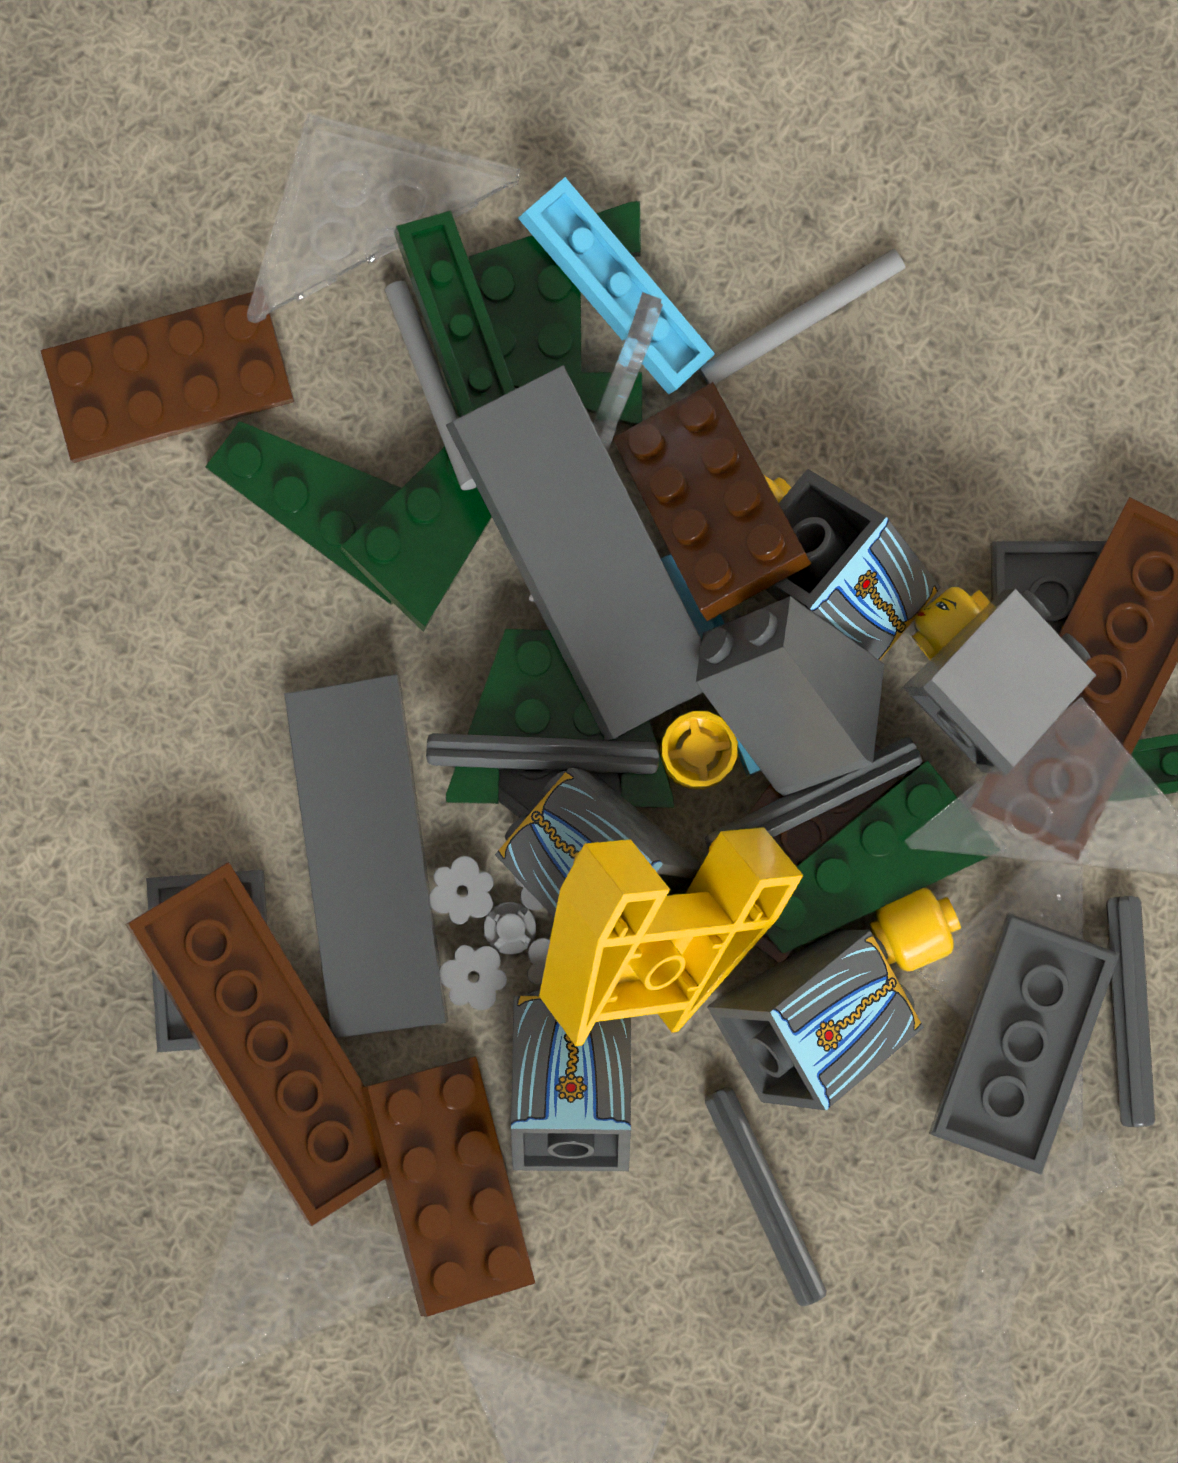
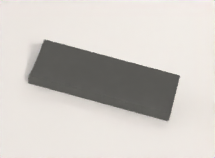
[446,365,703,740]
[284,674,448,1038]

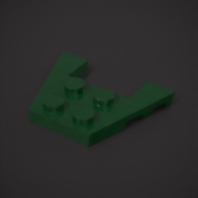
[468,201,642,426]
[446,629,674,808]

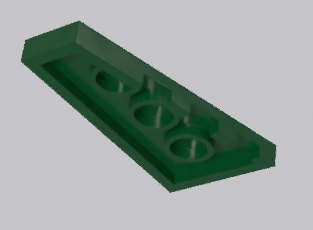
[765,760,1001,954]

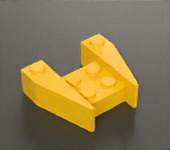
[539,827,803,1046]

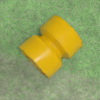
[660,711,738,790]

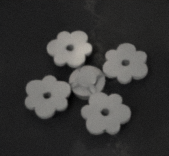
[429,856,550,1010]

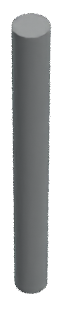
[699,249,905,385]
[385,281,477,490]

